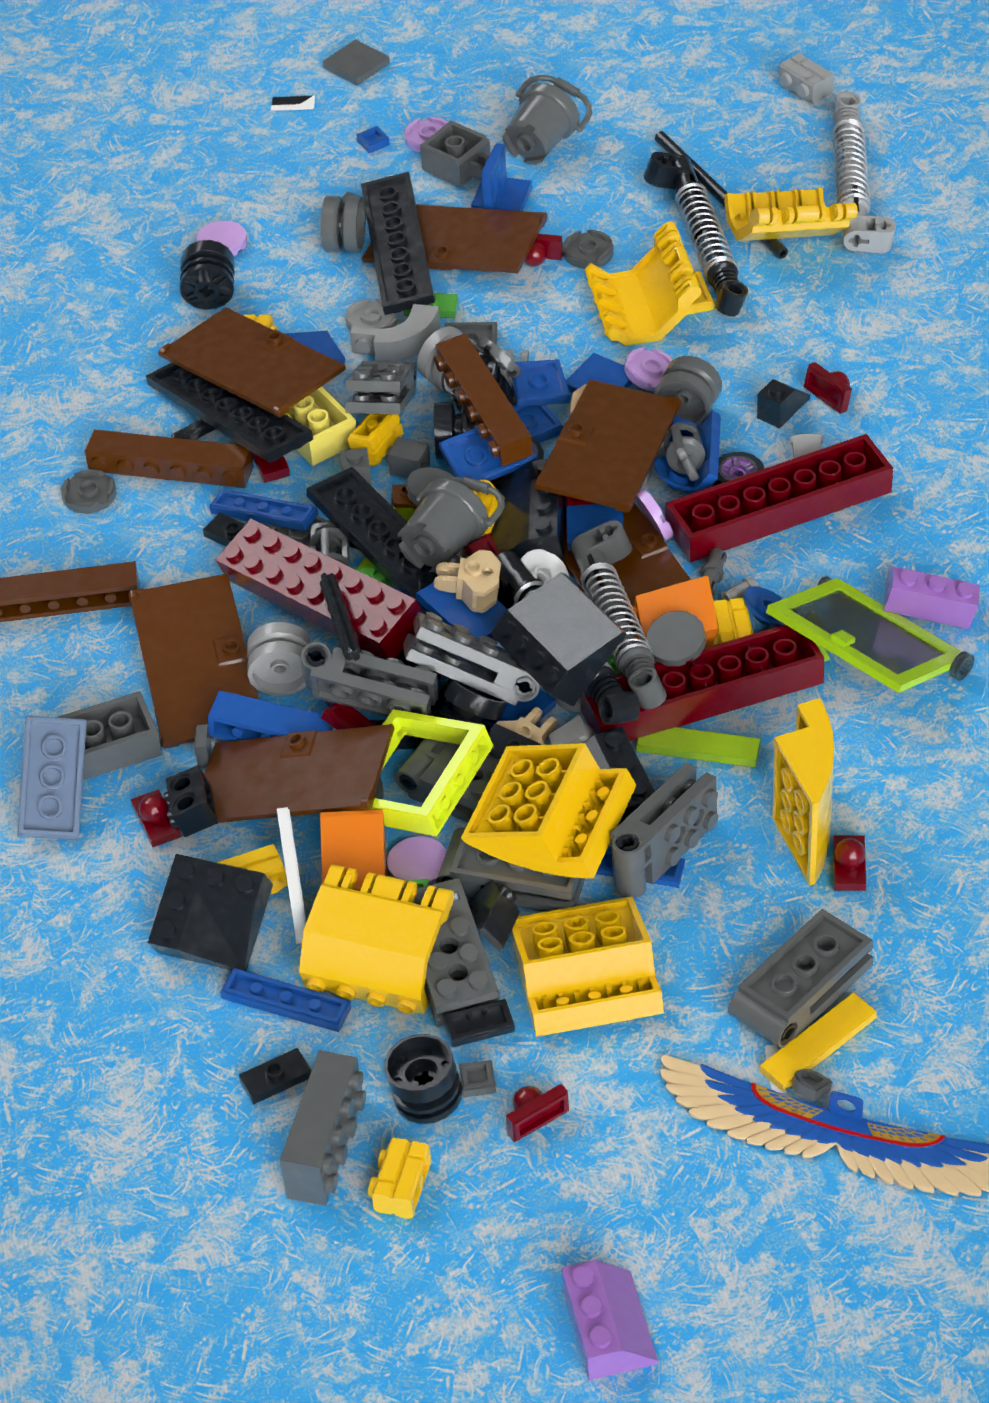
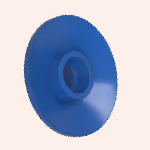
[654,456,694,491]
[743,586,794,627]

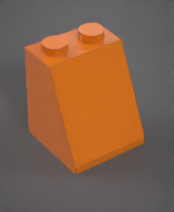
[630,576,718,648]
[320,809,388,891]

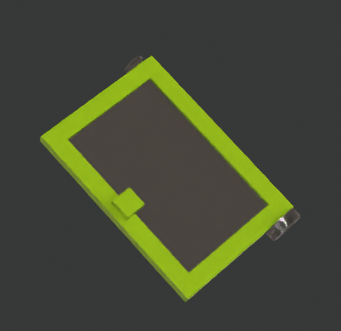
[766,576,975,693]

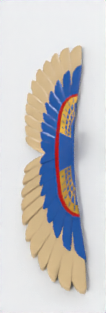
[660,1055,989,1196]

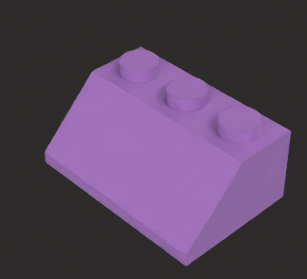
[884,566,980,629]
[562,1260,658,1380]

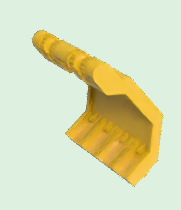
[724,188,857,241]
[584,222,701,346]
[299,864,454,1015]

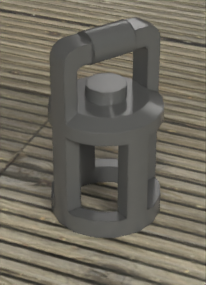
[663,422,705,481]
[310,520,350,567]

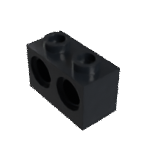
[164,765,218,837]

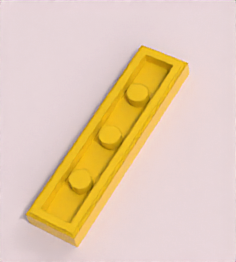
[760,992,877,1092]

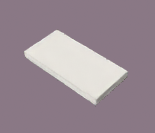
[277,807,306,944]

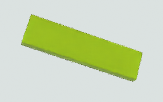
[637,727,761,768]

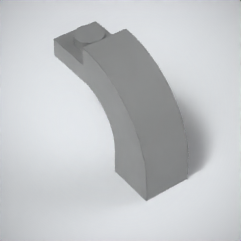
[350,304,440,362]

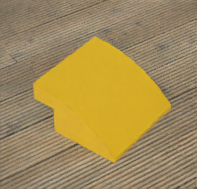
[772,698,834,886]
[461,743,637,879]
[511,896,664,1037]

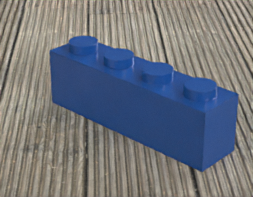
[208,691,333,741]

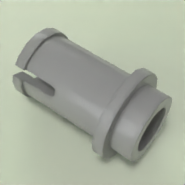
[721,577,759,601]

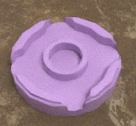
[405,117,448,153]
[196,221,247,256]
[624,347,673,391]
[636,489,674,542]
[387,836,447,885]

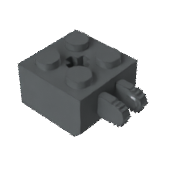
[420,121,491,187]

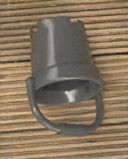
[503,75,592,165]
[398,476,505,572]

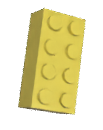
[286,386,356,466]

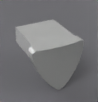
[789,434,824,459]
[549,714,596,744]

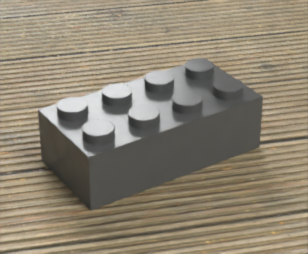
[55,691,162,780]
[280,1050,366,1206]

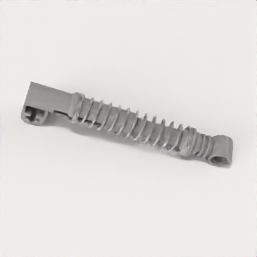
[833,91,896,253]

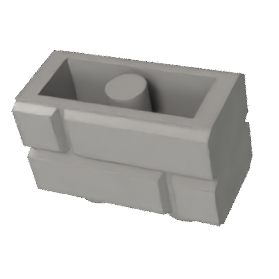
[779,53,834,104]

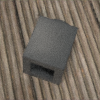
[386,437,431,479]

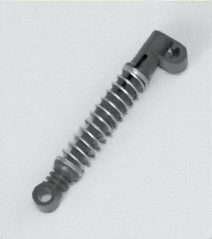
[571,521,667,709]

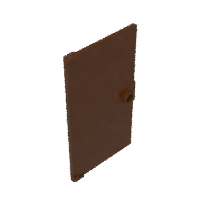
[362,204,548,274]
[158,307,346,417]
[534,379,682,513]
[561,502,691,625]
[128,573,259,749]
[204,724,395,823]

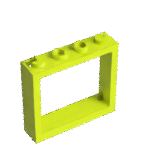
[350,709,493,837]

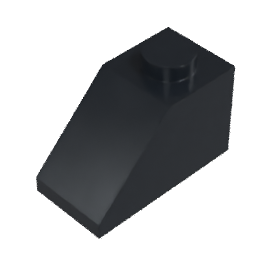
[757,379,810,429]
[468,880,520,951]

